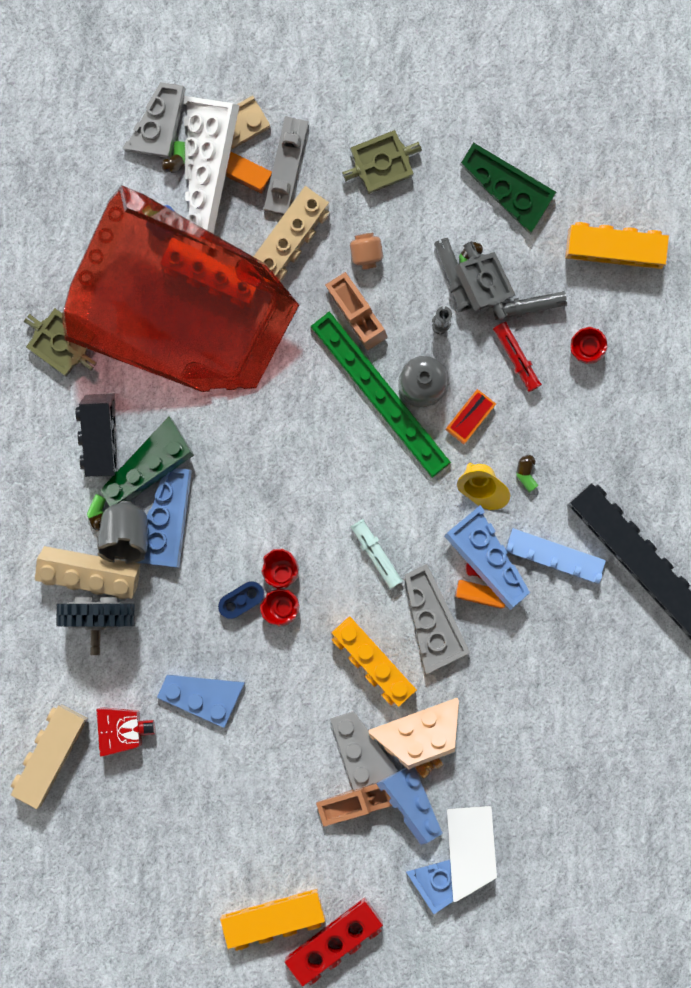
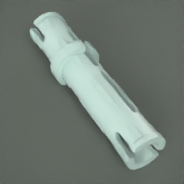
[350,519,403,589]

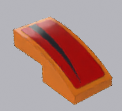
[445,389,496,444]

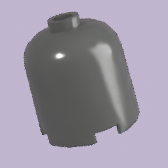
[398,356,447,407]
[97,501,148,564]

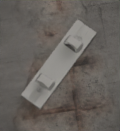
[264,116,309,215]

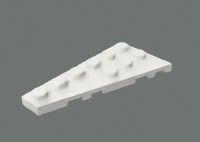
[183,96,240,251]

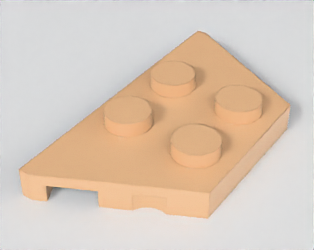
[368,698,459,769]

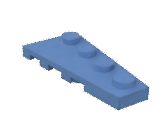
[138,468,192,568]
[444,505,530,610]

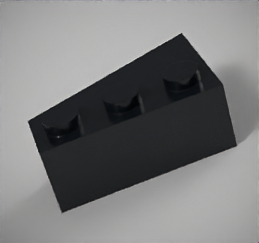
[75,393,117,477]

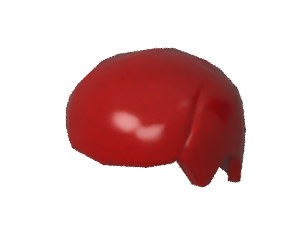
[570,327,607,364]
[261,549,299,589]
[260,589,300,627]

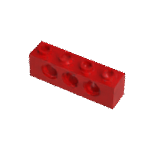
[284,897,383,987]

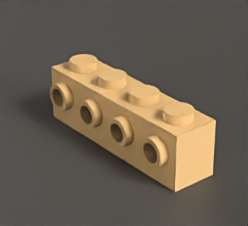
[248,186,330,285]
[35,546,141,599]
[11,704,88,809]

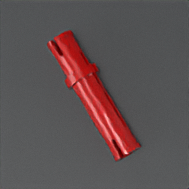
[493,321,542,392]

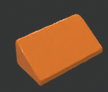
[225,151,272,194]
[454,580,505,609]

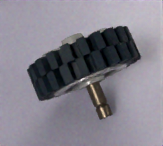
[56,597,135,655]

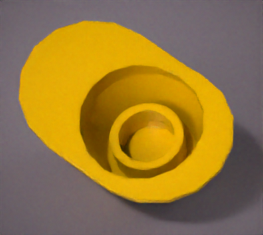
[457,462,511,510]

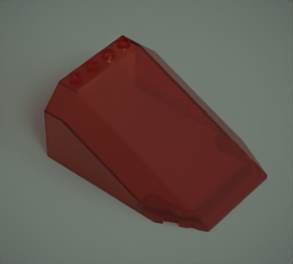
[62,185,299,392]

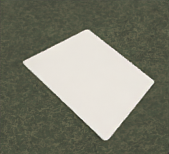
[447,806,497,902]

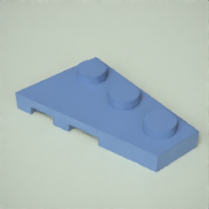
[157,675,245,728]
[376,767,443,844]
[406,860,453,914]

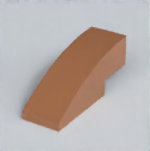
[325,272,388,351]
[316,782,392,827]

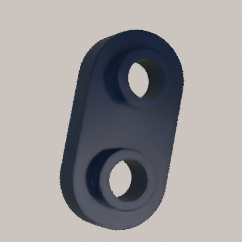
[218,581,264,619]

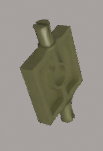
[342,130,422,194]
[24,308,97,377]

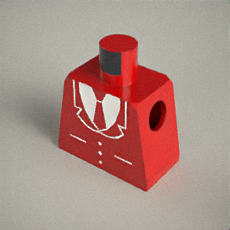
[96,707,155,757]

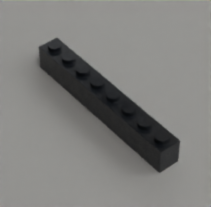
[567,483,691,640]

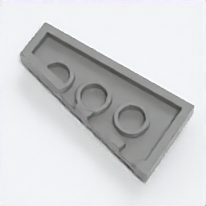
[404,564,470,674]

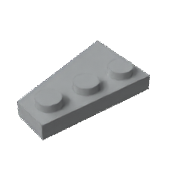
[122,82,186,158]
[330,711,398,790]

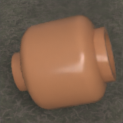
[350,233,383,269]

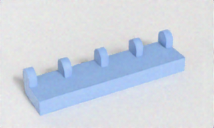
[505,528,606,584]

